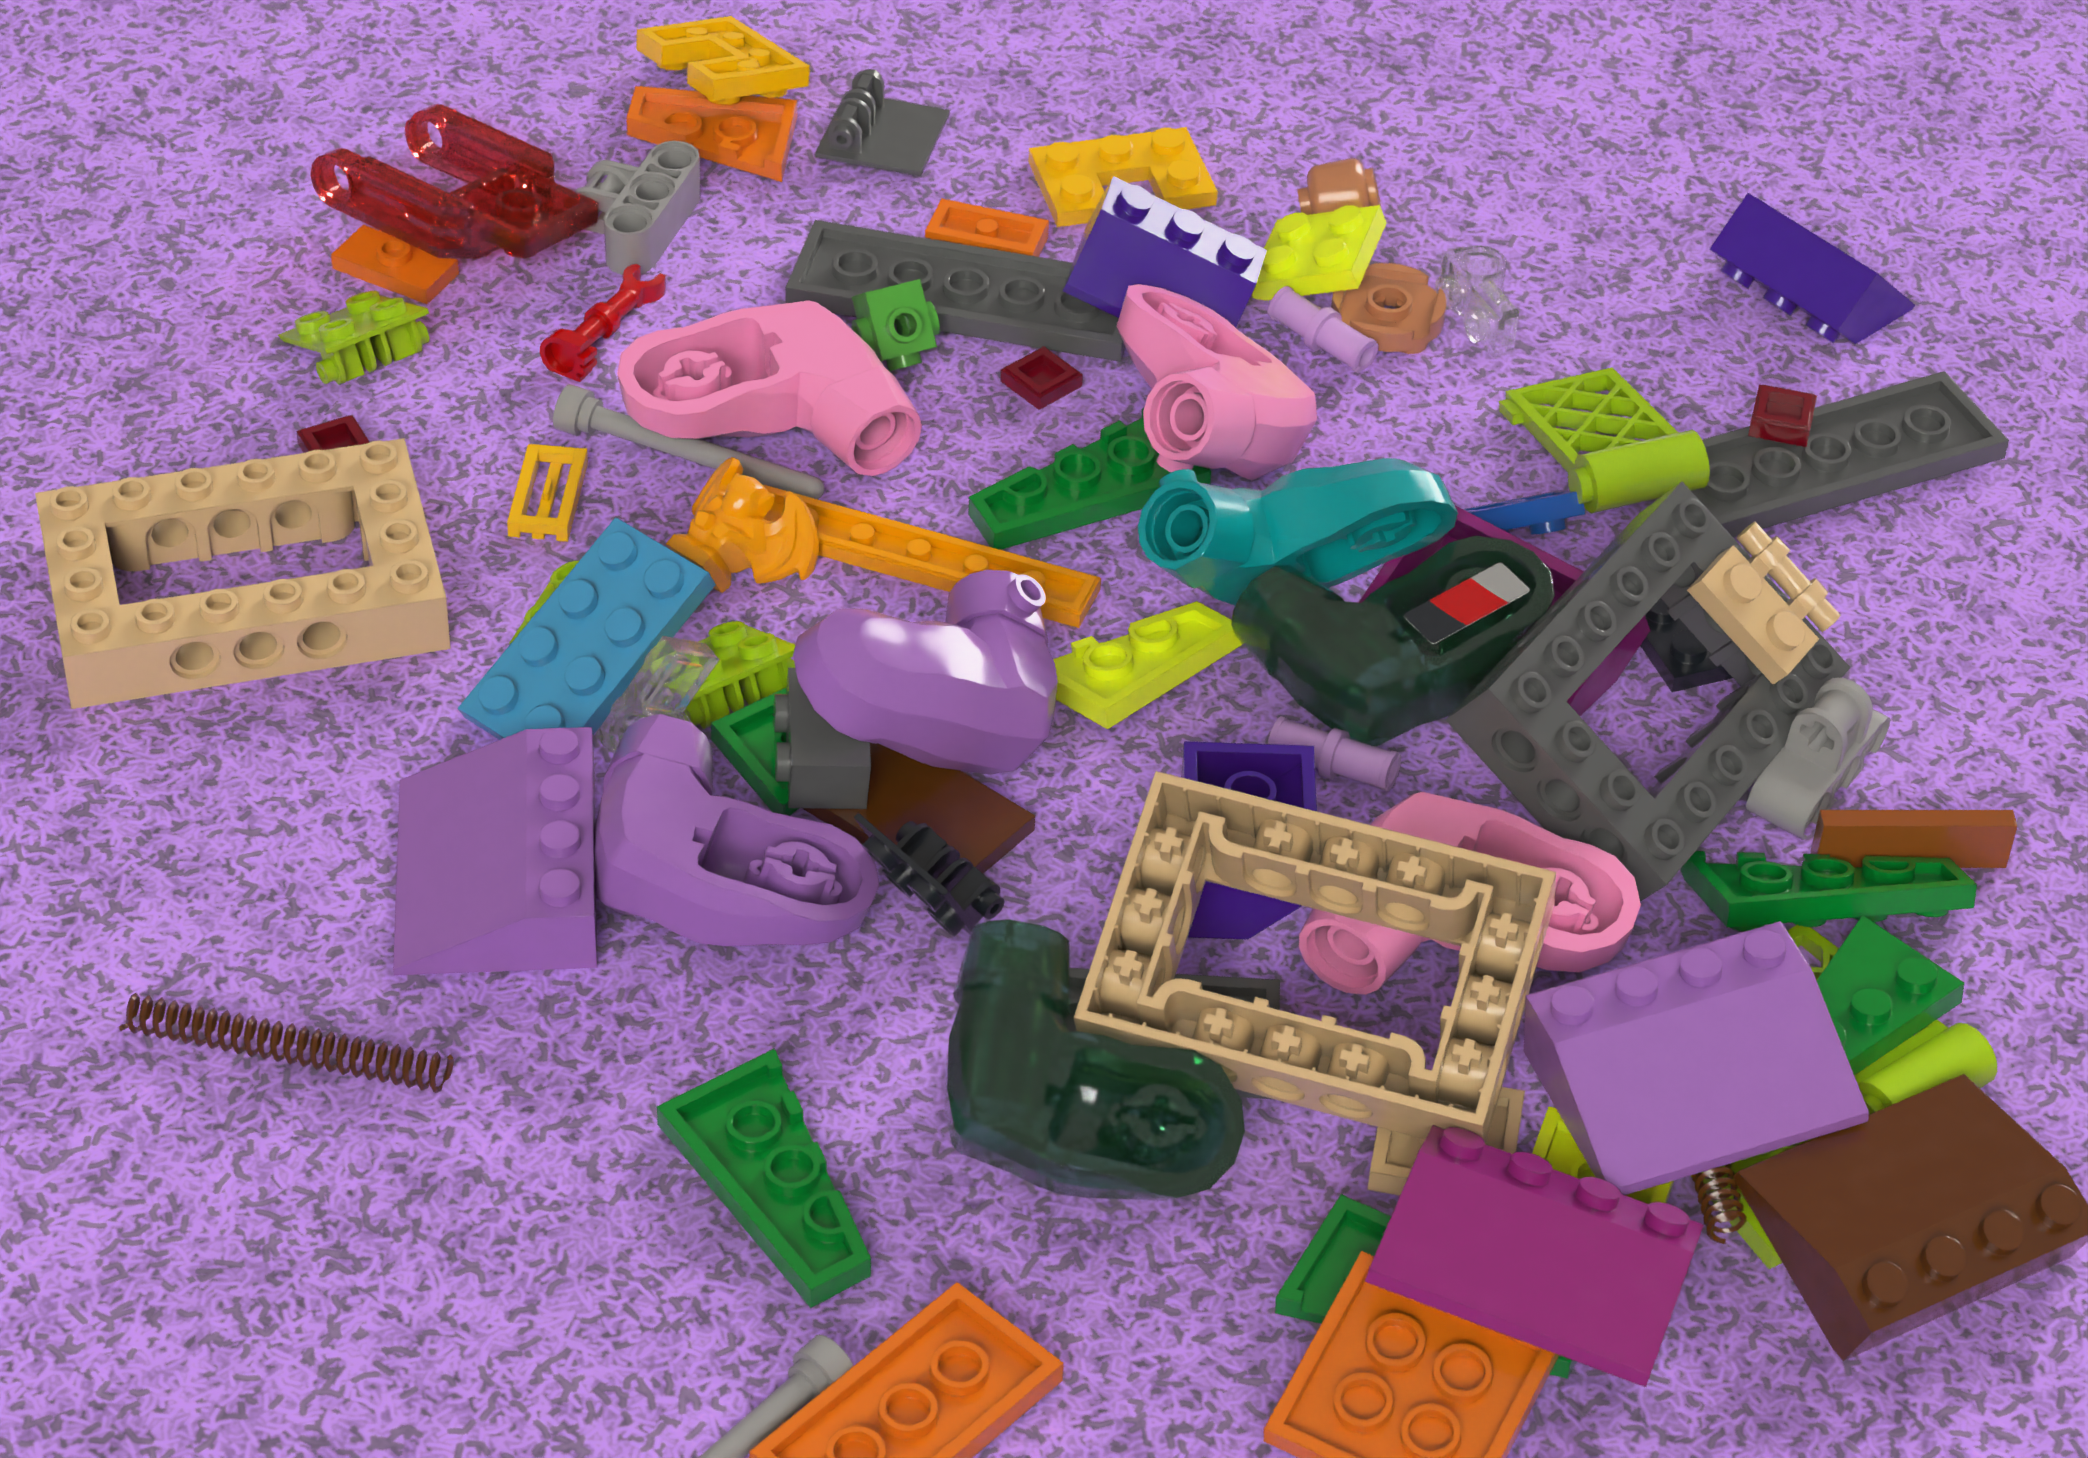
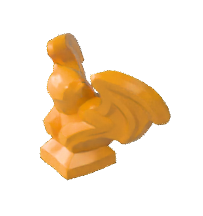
[666,457,819,593]

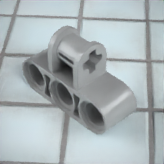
[567,141,701,275]
[1746,678,1891,840]

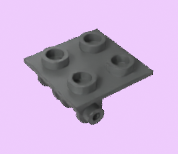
[815,69,950,177]

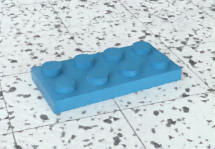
[458,517,716,740]

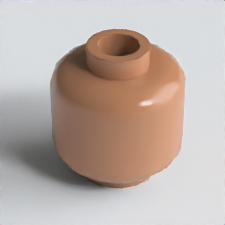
[1297,158,1381,215]

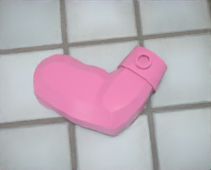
[1116,284,1317,481]
[617,301,922,476]

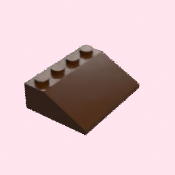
[1733,1074,2088,1361]

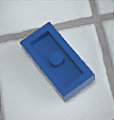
[1463,490,1585,535]

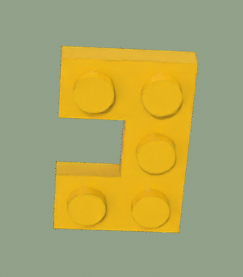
[636,16,810,105]
[1028,127,1218,227]

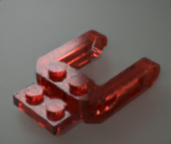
[311,104,599,259]

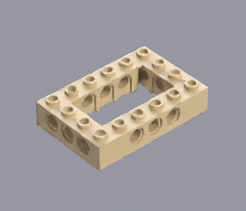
[35,438,451,709]
[1074,771,1556,1144]

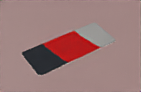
[1404,563,1530,644]

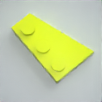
[1053,601,1242,729]

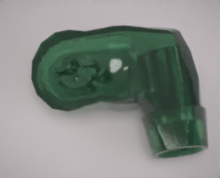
[1231,536,1555,747]
[944,919,1245,1201]

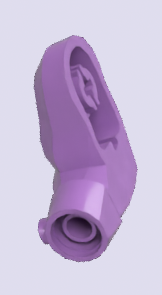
[793,570,1058,775]
[594,714,880,946]

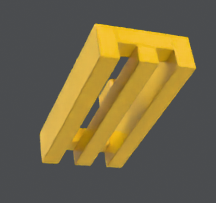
[507,444,588,542]

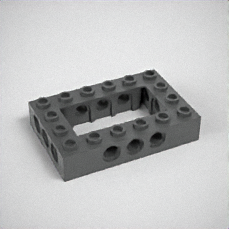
[1446,482,1851,901]

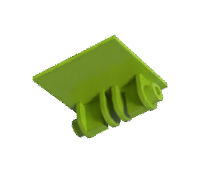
[278,291,429,385]
[642,621,795,729]

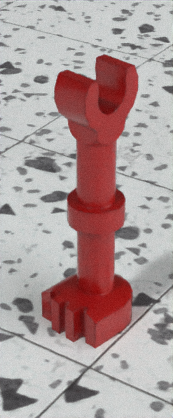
[540,264,666,382]

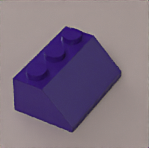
[1063,176,1267,328]
[1709,193,1915,344]
[1181,741,1317,940]

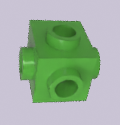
[851,279,940,371]

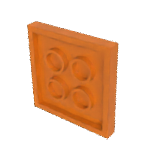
[1264,1251,1559,1458]

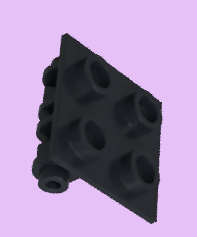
[854,813,1005,943]

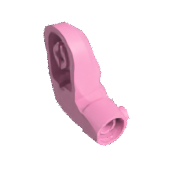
[1299,792,1641,995]

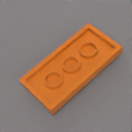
[749,1282,1064,1458]

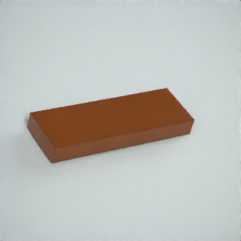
[1811,810,2018,868]

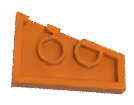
[626,86,797,182]

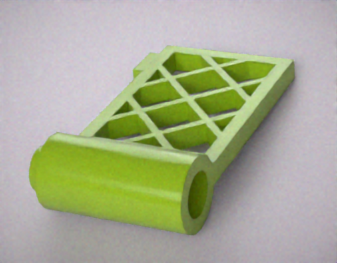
[1499,367,1710,514]
[1787,925,1998,1115]

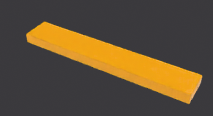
[764,485,1101,628]

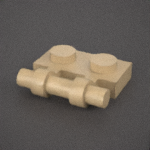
[1687,521,1841,684]

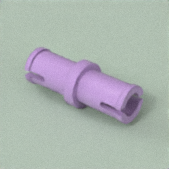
[1267,286,1379,373]
[1268,716,1401,792]

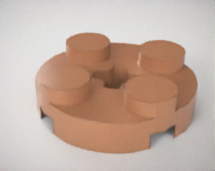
[1331,263,1447,354]

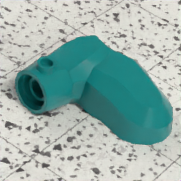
[1138,458,1458,609]

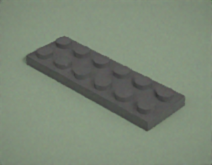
[785,220,1126,362]
[1691,371,2009,537]

